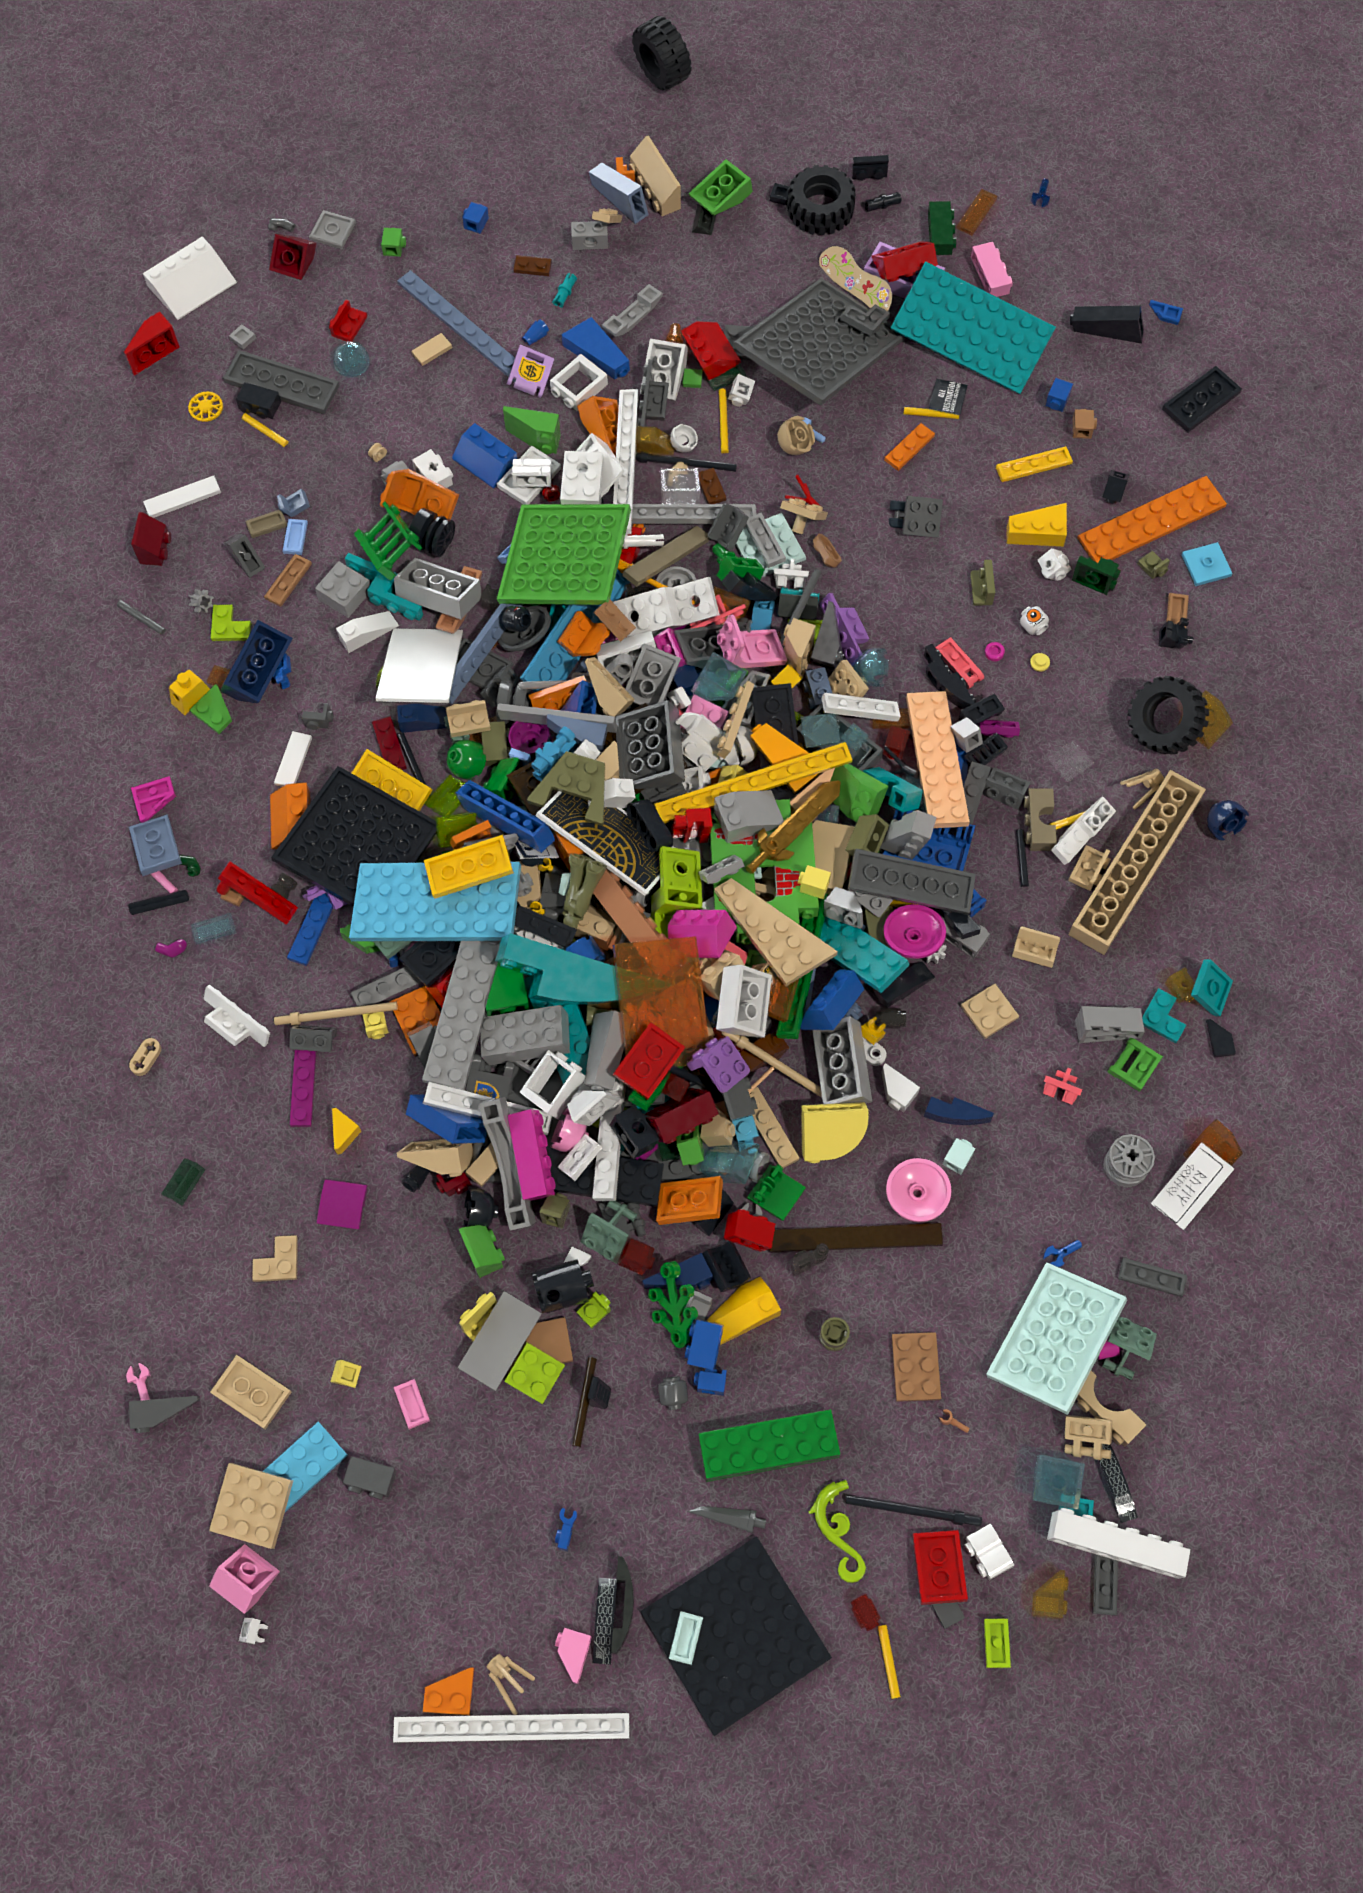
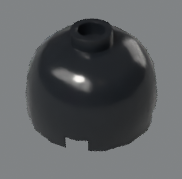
[463,1188,498,1228]

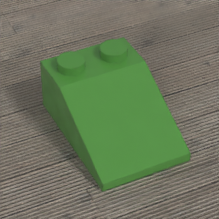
[689,159,753,215]
[503,406,561,455]
[830,764,888,822]

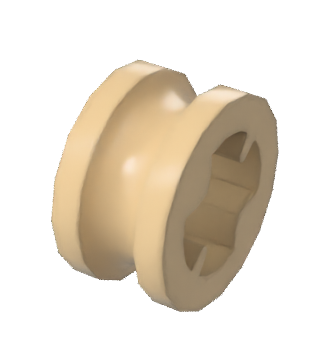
[368,443,387,462]

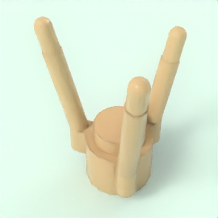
[1120,769,1164,809]
[487,1654,535,1715]

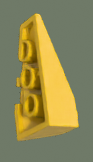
[706,1276,781,1345]

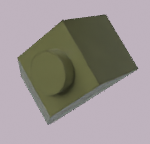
[540,1193,571,1229]

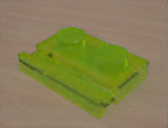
[425,775,465,819]
[435,812,477,848]

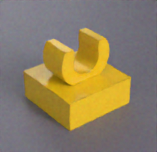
[861,1017,886,1045]

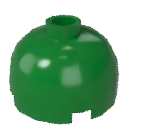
[446,740,486,780]

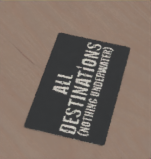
[929,378,968,415]

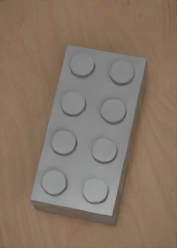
[394,558,482,619]
[481,1005,570,1065]
[813,1016,872,1104]

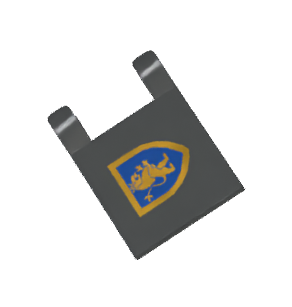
[465,1054,514,1101]

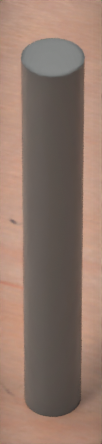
[117,600,166,635]

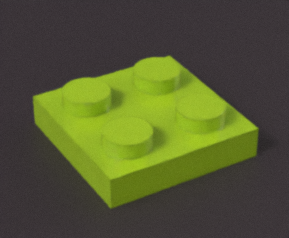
[504,1342,565,1404]

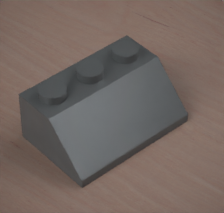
[722,1076,758,1122]

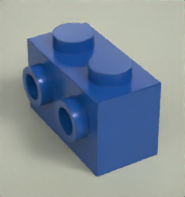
[685,1319,724,1370]

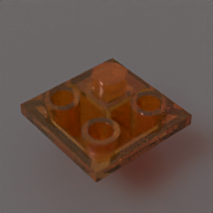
[1183,1119,1243,1166]

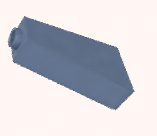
[589,163,648,224]

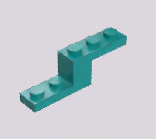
[345,553,423,621]

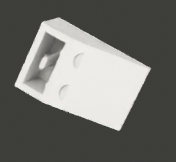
[576,433,624,497]

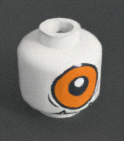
[1020,606,1049,635]

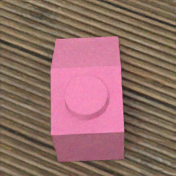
[555,1628,592,1684]

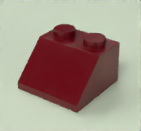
[131,512,171,566]

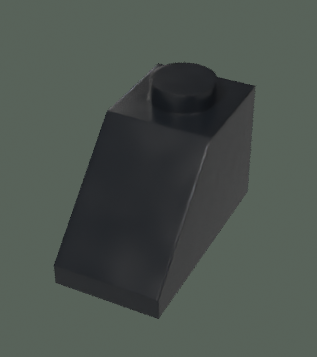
[1102,470,1129,504]

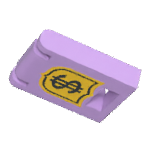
[507,345,554,398]

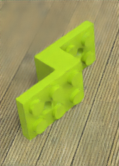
[651,846,703,939]

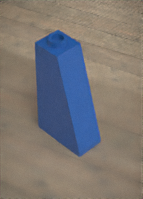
[561,317,630,379]
[406,1094,487,1144]

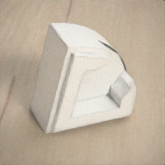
[564,1247,591,1267]

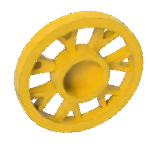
[188,391,223,422]

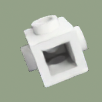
[1038,548,1072,581]

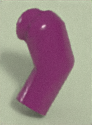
[155,939,187,958]

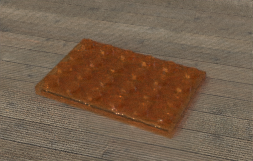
[612,936,709,1067]

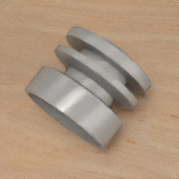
[1103,1134,1155,1187]

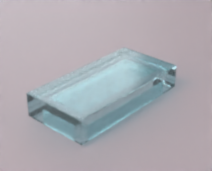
[191,913,236,945]

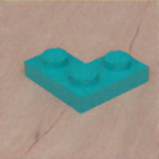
[1142,988,1186,1043]

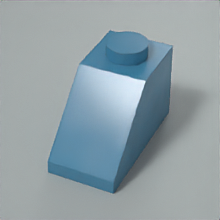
[751,601,775,630]

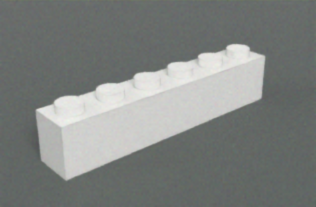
[1047,1508,1190,1579]

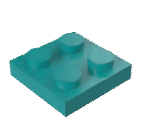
[1191,959,1233,1016]

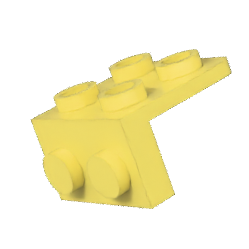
[459,1292,497,1341]

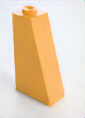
[750,723,822,794]

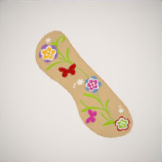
[819,246,892,311]

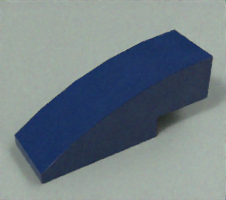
[924,1097,994,1125]

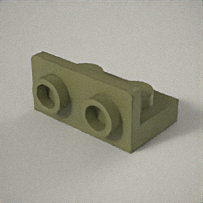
[970,560,995,606]

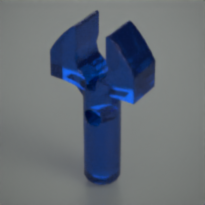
[1031,179,1050,208]

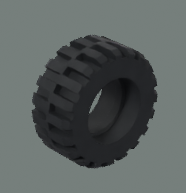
[632,16,692,90]
[787,165,856,235]
[1127,676,1209,755]

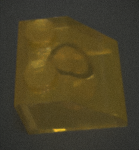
[1178,690,1233,749]

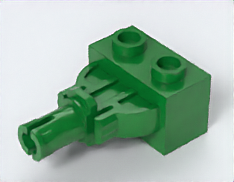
[712,544,765,585]

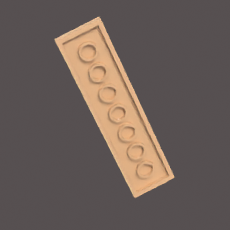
[906,691,970,828]

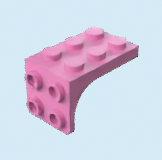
[717,615,788,669]

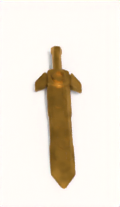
[745,780,841,874]

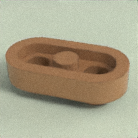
[813,534,842,567]

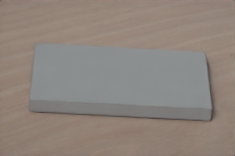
[458,1291,542,1391]

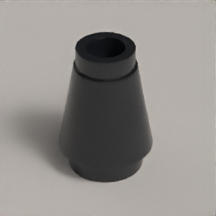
[402,1165,430,1192]

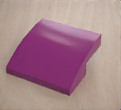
[316,1179,368,1229]

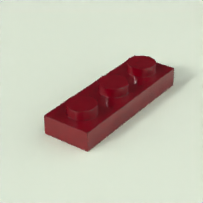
[372,716,407,770]

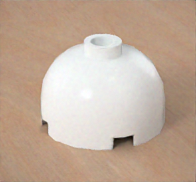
[724,726,758,766]

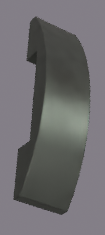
[611,1556,634,1654]

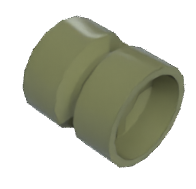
[819,1317,850,1352]

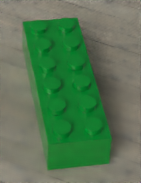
[699,1409,840,1482]

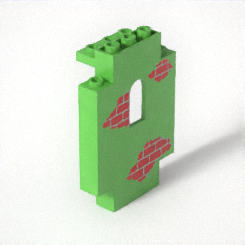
[710,799,819,945]

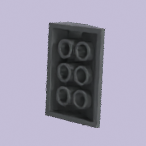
[615,700,685,789]

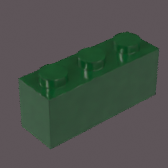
[928,201,956,255]

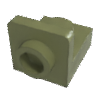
[1137,551,1170,579]

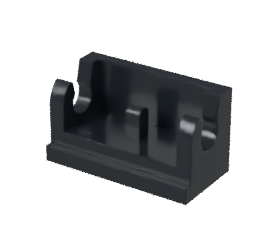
[959,693,1005,725]

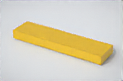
[996,446,1073,482]

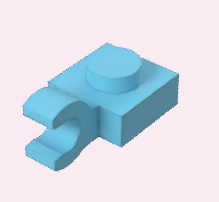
[732,1116,759,1155]

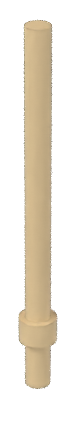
[274,1002,398,1025]
[722,1031,822,1098]

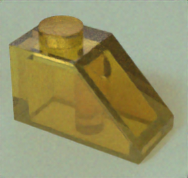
[636,426,674,455]

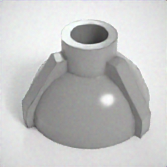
[741,1152,770,1183]

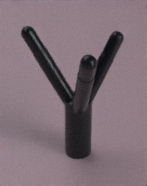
[884,746,920,779]

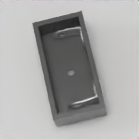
[797,703,883,771]

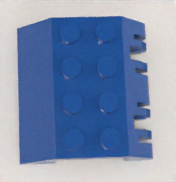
[883,809,976,871]

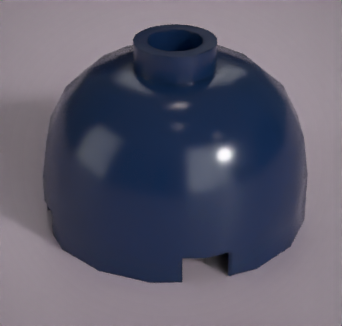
[1207,800,1249,841]

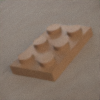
[892,1333,941,1402]

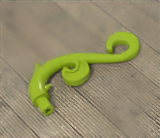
[809,1480,866,1583]

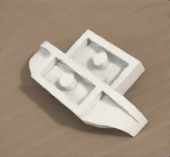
[675,712,740,772]

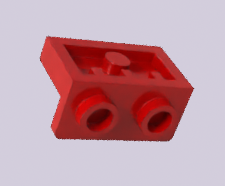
[329,300,368,343]

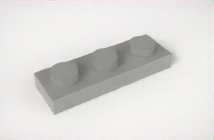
[746,513,786,568]

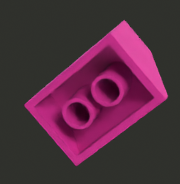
[668,910,737,958]

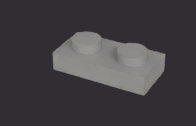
[698,855,744,884]

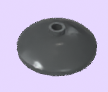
[498,606,551,651]

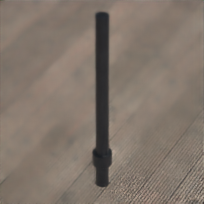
[635,451,737,472]
[845,1495,982,1526]

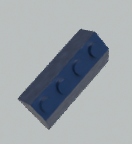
[220,620,293,703]

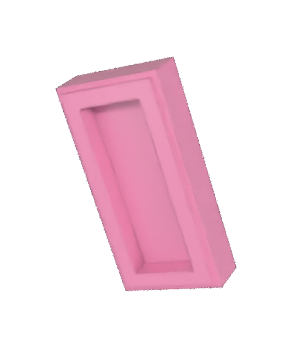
[394,1379,430,1430]

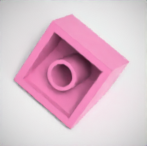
[209,1544,280,1614]

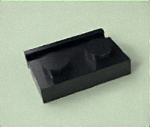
[852,155,889,180]

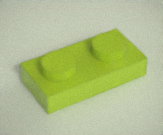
[984,1619,1011,1668]

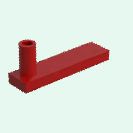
[216,861,298,925]

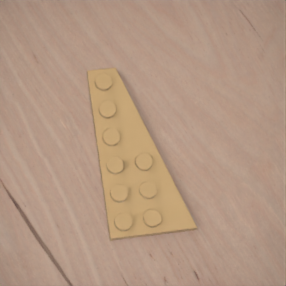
[714,878,838,987]

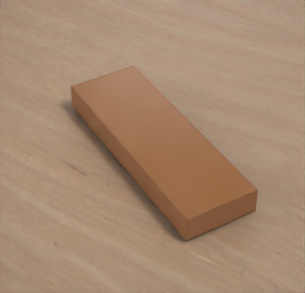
[264,554,312,607]

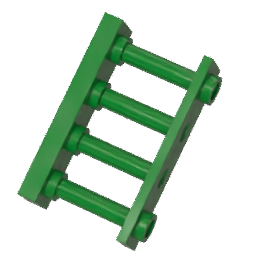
[354,501,422,581]

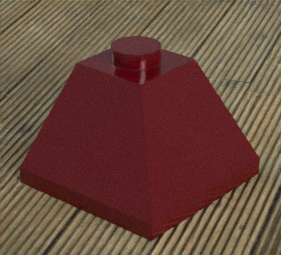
[269,234,317,280]

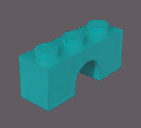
[863,767,923,812]

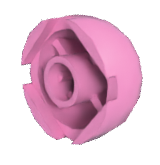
[550,1108,589,1152]

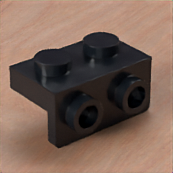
[702,1241,751,1292]

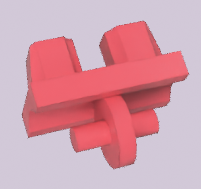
[1043,1068,1082,1105]

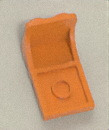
[380,469,459,520]

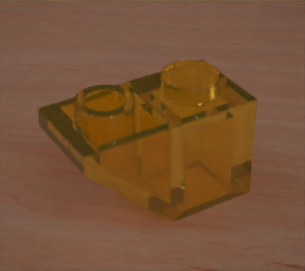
[1032,1570,1068,1620]

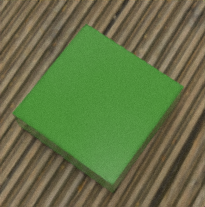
[683,368,703,388]

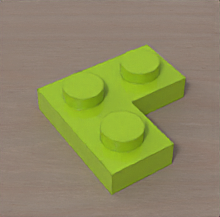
[211,605,251,641]

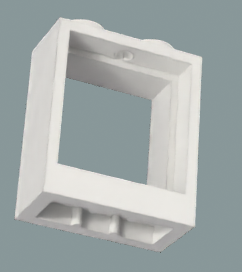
[550,354,608,411]
[520,1050,585,1119]

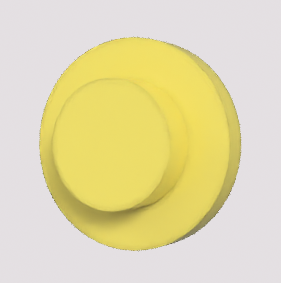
[1030,653,1050,672]

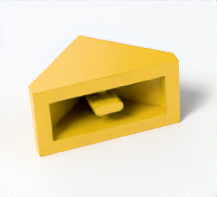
[332,1108,361,1154]

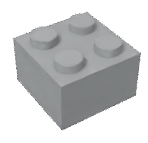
[315,561,370,618]

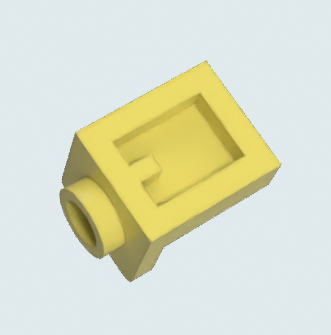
[363,1012,389,1039]

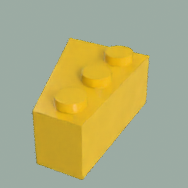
[1007,503,1067,547]

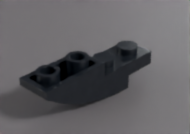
[924,644,976,710]

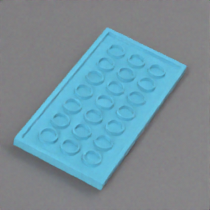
[349,862,521,941]

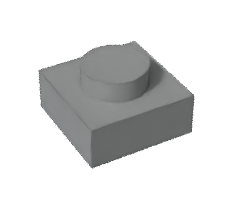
[229,325,256,350]

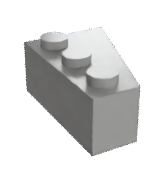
[880,810,937,860]

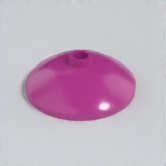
[884,904,946,959]

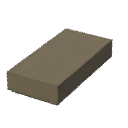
[246,510,287,538]

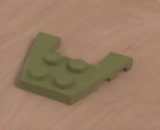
[527,751,605,826]

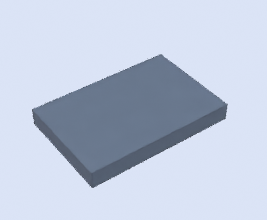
[129,814,182,876]

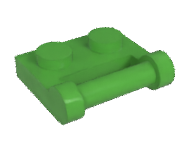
[1107,1038,1163,1092]

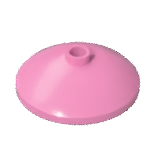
[886,1158,951,1222]

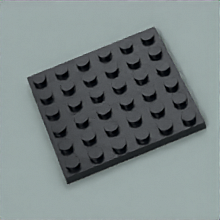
[271,766,441,907]
[640,1536,832,1736]

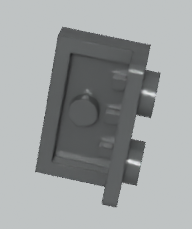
[707,503,749,551]

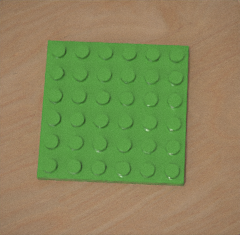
[497,504,631,605]

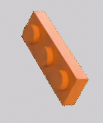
[884,423,935,471]

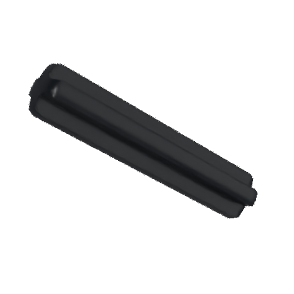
[128,890,189,915]

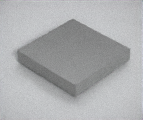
[309,210,356,249]

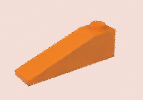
[577,396,619,457]

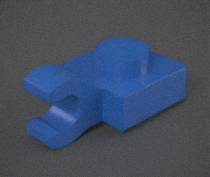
[273,653,291,689]
[555,1508,577,1552]

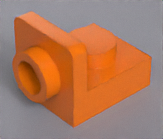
[616,157,635,182]

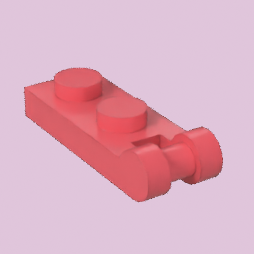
[935,637,984,689]

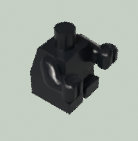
[1158,617,1194,649]

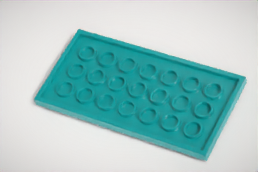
[891,261,1056,394]

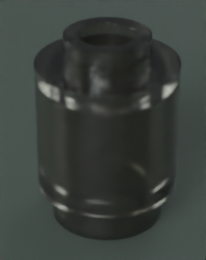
[876,1007,906,1029]

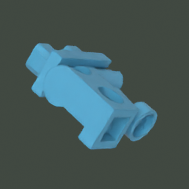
[531,726,577,782]

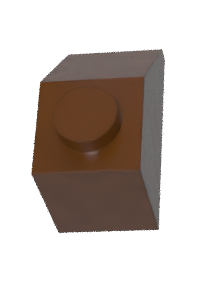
[740,1031,789,1072]

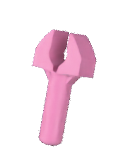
[126,1363,151,1400]

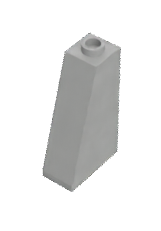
[584,1010,632,1091]

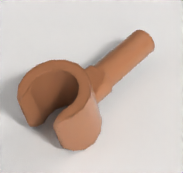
[939,1409,970,1433]

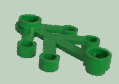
[648,1261,698,1348]

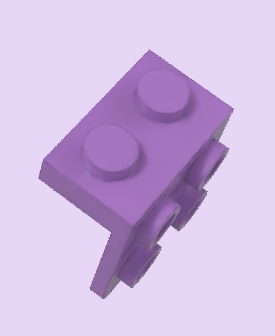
[687,1036,750,1093]

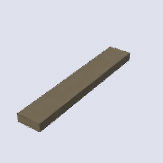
[622,526,710,587]

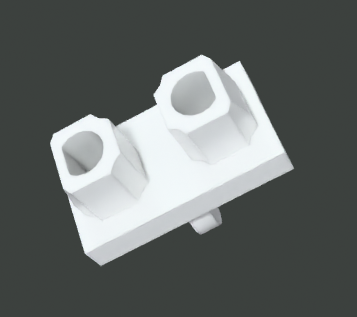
[774,559,809,591]

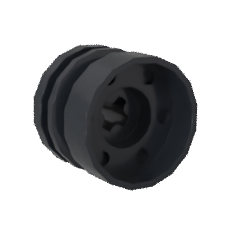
[409,508,456,557]

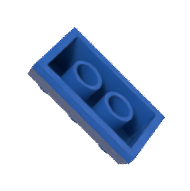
[452,423,517,489]
[801,970,864,1030]

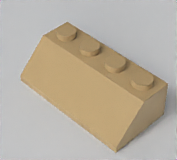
[629,136,681,216]

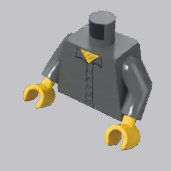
[530,858,567,921]

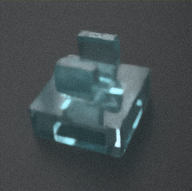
[841,723,869,752]

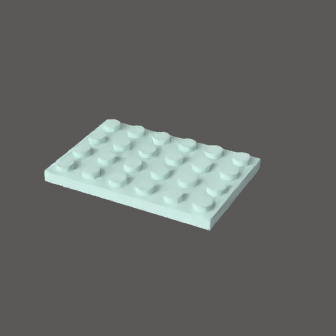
[987,1262,1127,1415]

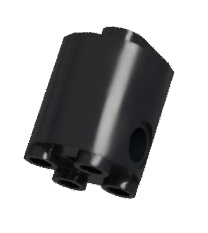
[531,1259,594,1313]

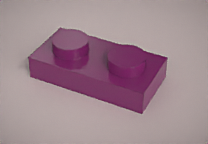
[979,720,1020,738]

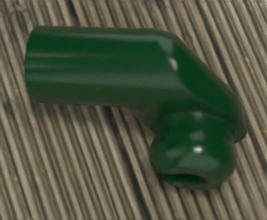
[179,855,201,877]

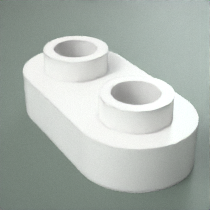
[863,1037,886,1066]

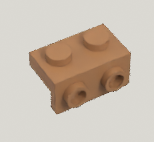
[594,600,636,642]

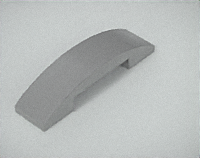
[602,284,663,337]

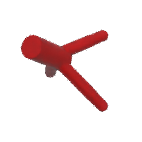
[785,475,820,506]

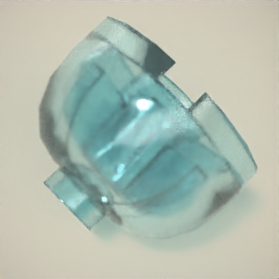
[333,341,370,378]
[855,648,889,687]

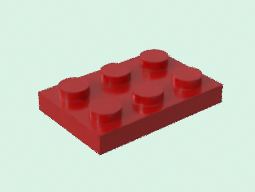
[613,1022,685,1100]
[912,1530,968,1605]

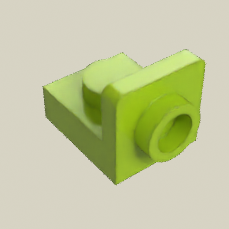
[577,1291,611,1329]

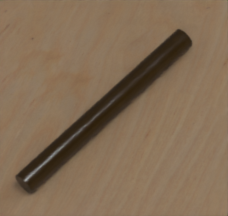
[572,1357,597,1447]

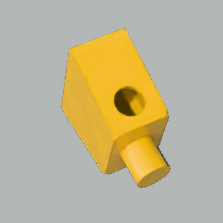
[169,670,210,715]

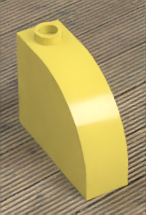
[801,1102,868,1163]

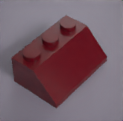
[644,1088,719,1144]

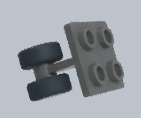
[889,496,943,538]

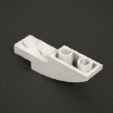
[1051,797,1116,865]

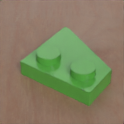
[190,684,232,734]

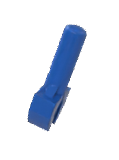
[1043,1240,1082,1268]

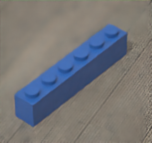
[456,780,555,853]

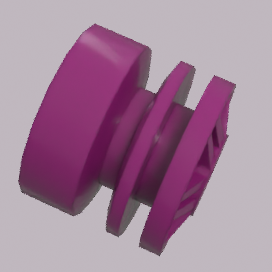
[508,721,553,762]

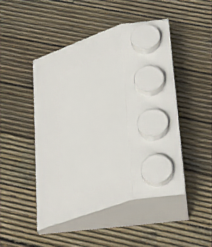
[143,237,237,320]

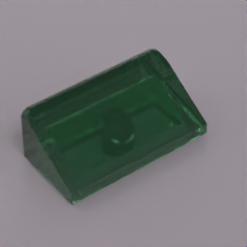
[161,1158,205,1206]

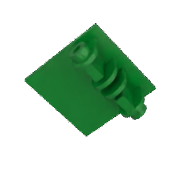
[747,1164,806,1221]

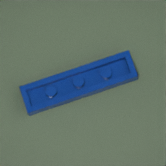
[287,893,333,966]

